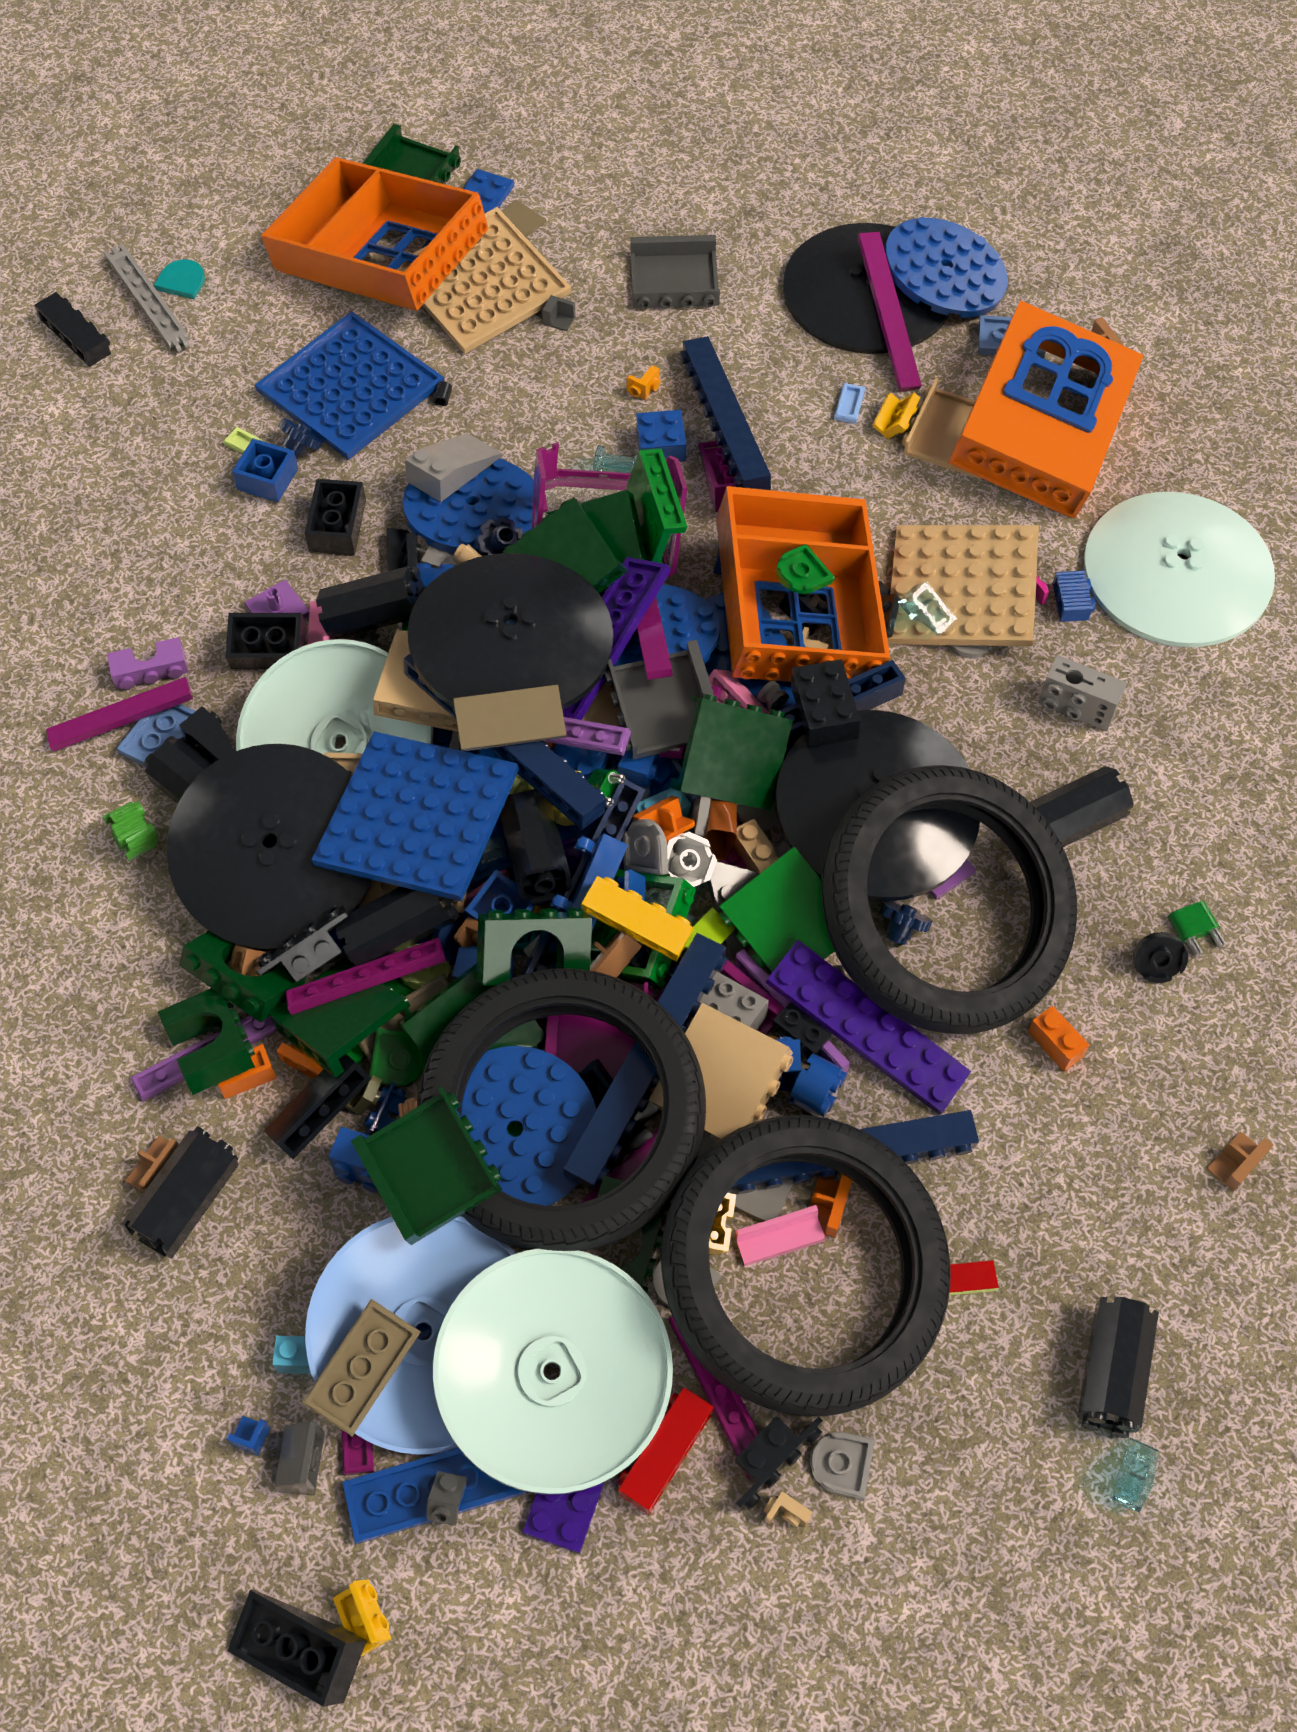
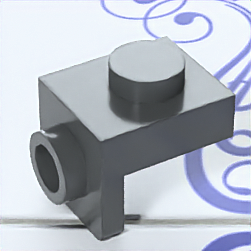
[427,1471,467,1526]

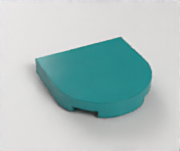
[154,259,205,300]

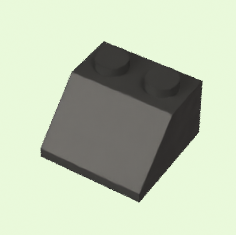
[271,1421,325,1496]

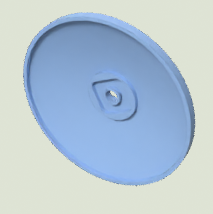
[305,1216,516,1454]

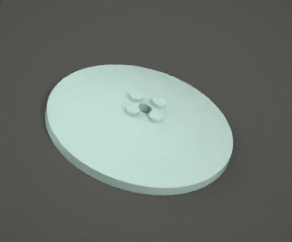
[1084,492,1275,647]
[236,639,433,755]
[433,1249,673,1494]

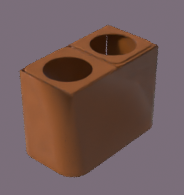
[701,800,737,860]

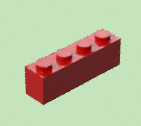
[617,1387,714,1515]

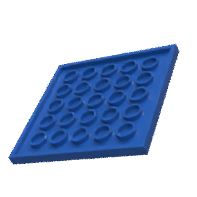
[255,311,444,460]
[312,731,519,901]

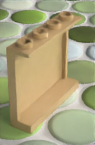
[902,378,981,479]
[373,629,458,732]
[649,1003,793,1139]

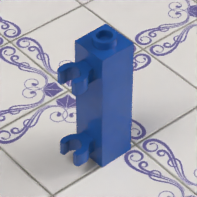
[550,834,628,930]

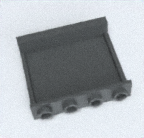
[630,235,720,309]
[604,640,714,759]

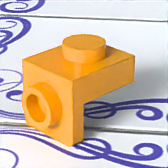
[626,365,661,400]

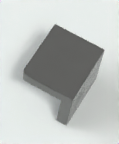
[542,295,576,331]

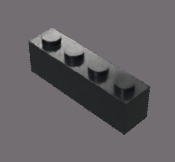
[34,292,111,367]
[264,1054,372,1159]

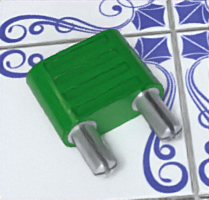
[588,769,626,807]
[1168,901,1226,957]

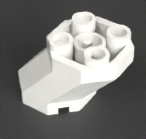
[643,832,717,887]

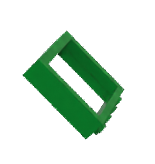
[590,869,696,987]

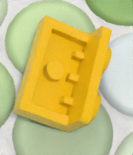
[872,392,920,439]
[333,1580,392,1657]

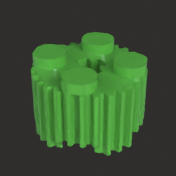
[103,801,159,861]

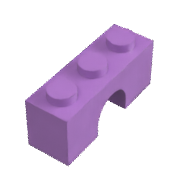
[107,637,189,689]

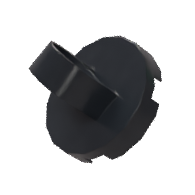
[1133,932,1188,983]

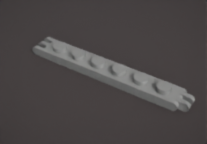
[103,243,189,352]

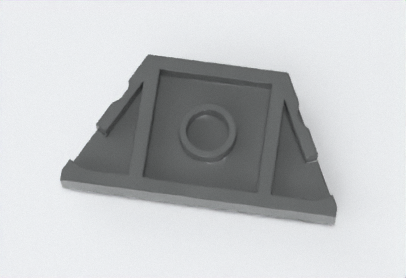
[707,862,759,959]

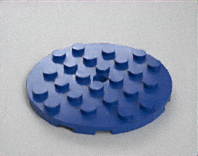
[884,217,1008,318]
[403,458,534,555]
[614,584,720,667]
[461,1046,596,1206]

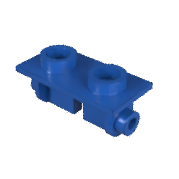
[364,1082,406,1135]

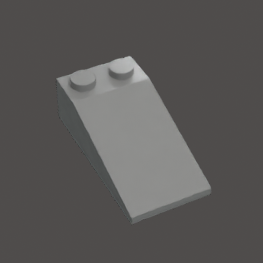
[405,433,502,502]

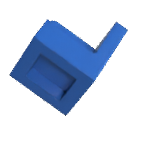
[617,869,646,901]
[226,1416,271,1456]

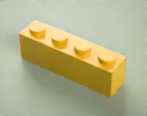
[581,876,694,962]

